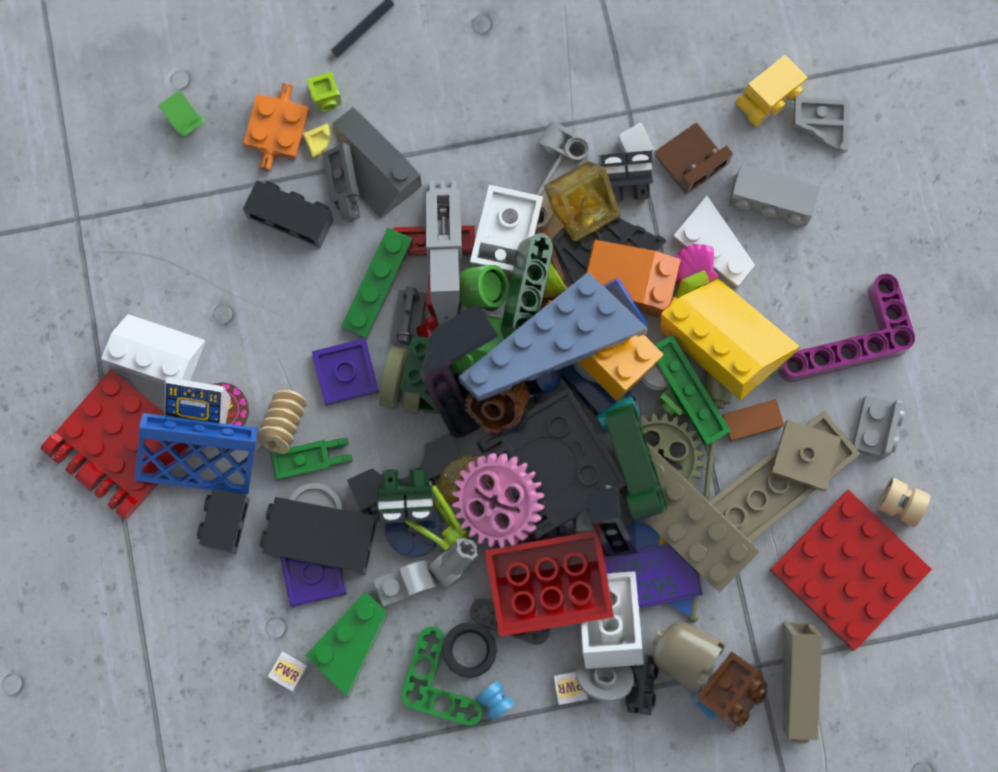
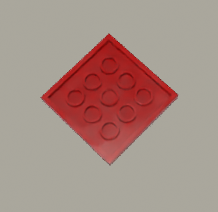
[770,489,932,651]

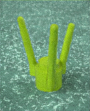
[405,486,470,551]

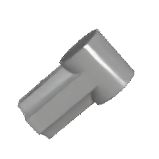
[428,537,478,590]

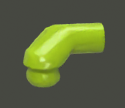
[676,270,710,298]

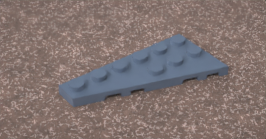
[459,272,648,401]

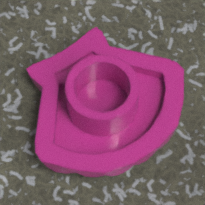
[675,244,719,289]

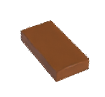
[722,399,784,442]

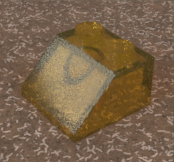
[544,161,621,241]

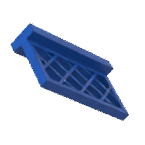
[134,413,257,495]

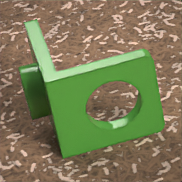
[159,91,205,137]

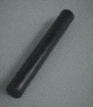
[331,0,395,58]

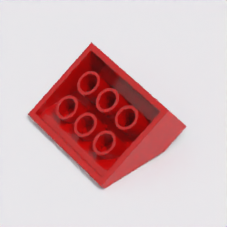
[485,531,614,637]

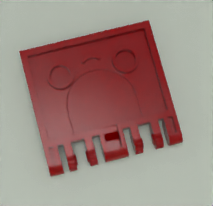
[40,369,189,520]

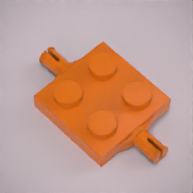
[243,83,309,172]

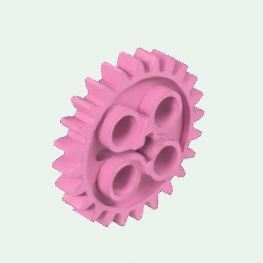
[452,453,544,548]

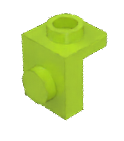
[306,71,342,112]

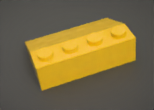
[660,279,800,401]

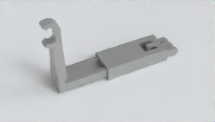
[426,180,462,325]

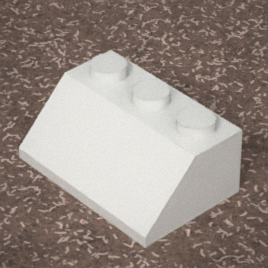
[101,315,206,385]

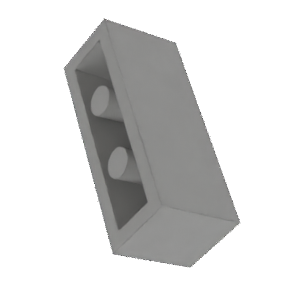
[729,164,821,225]

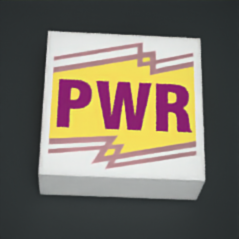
[268,651,308,691]
[553,672,587,705]

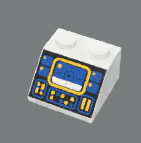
[164,377,231,424]

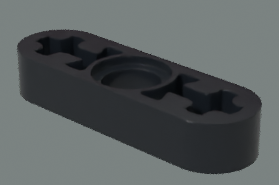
[470,599,550,645]

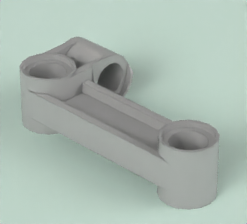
[535,122,589,233]

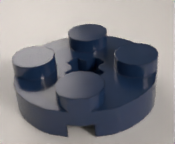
[385,501,442,558]

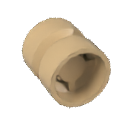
[877,477,930,527]

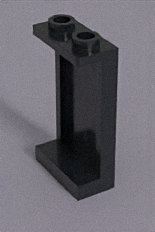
[260,497,377,575]

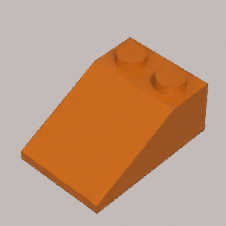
[585,240,681,317]

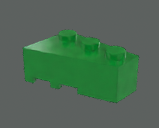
[305,592,388,697]

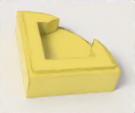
[303,124,330,160]

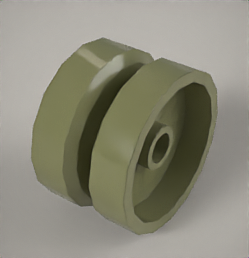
[379,346,423,414]

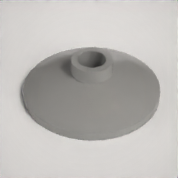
[576,658,634,702]

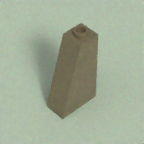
[783,622,822,744]

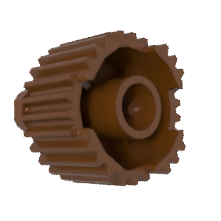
[465,380,529,435]

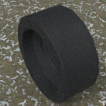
[442,622,497,678]

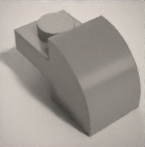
[373,560,438,607]

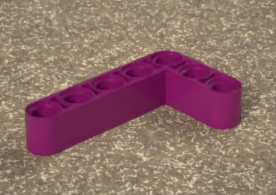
[778,273,915,382]

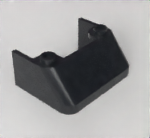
[420,304,499,438]

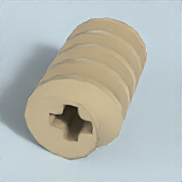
[257,390,307,454]

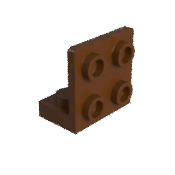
[654,123,733,195]
[696,651,768,732]

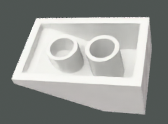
[581,571,644,669]

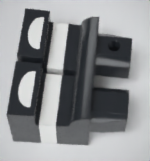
[598,150,653,202]

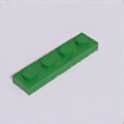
[341,227,413,339]
[654,334,731,446]

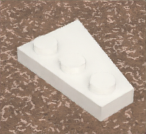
[673,196,755,288]

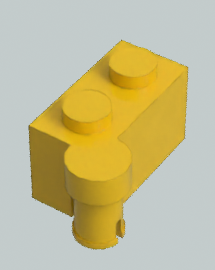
[735,55,807,128]

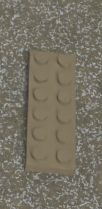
[709,410,860,541]
[611,443,760,593]

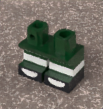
[377,467,434,524]

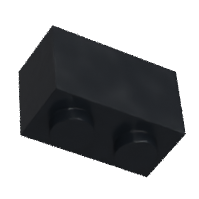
[197,489,250,554]

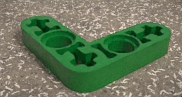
[401,626,483,726]

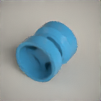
[475,681,515,721]

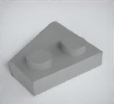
[793,97,850,153]

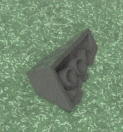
[333,107,422,219]

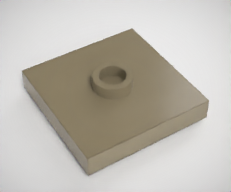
[770,420,841,492]

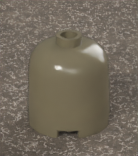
[652,621,726,694]

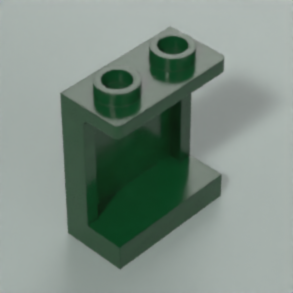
[400,337,459,414]

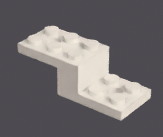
[460,185,543,319]

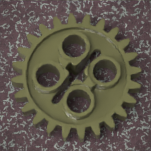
[614,413,705,488]

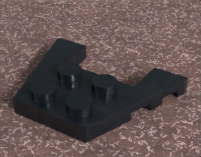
[552,202,667,284]

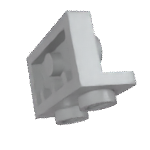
[853,395,905,459]

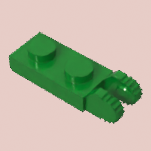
[270,438,353,481]

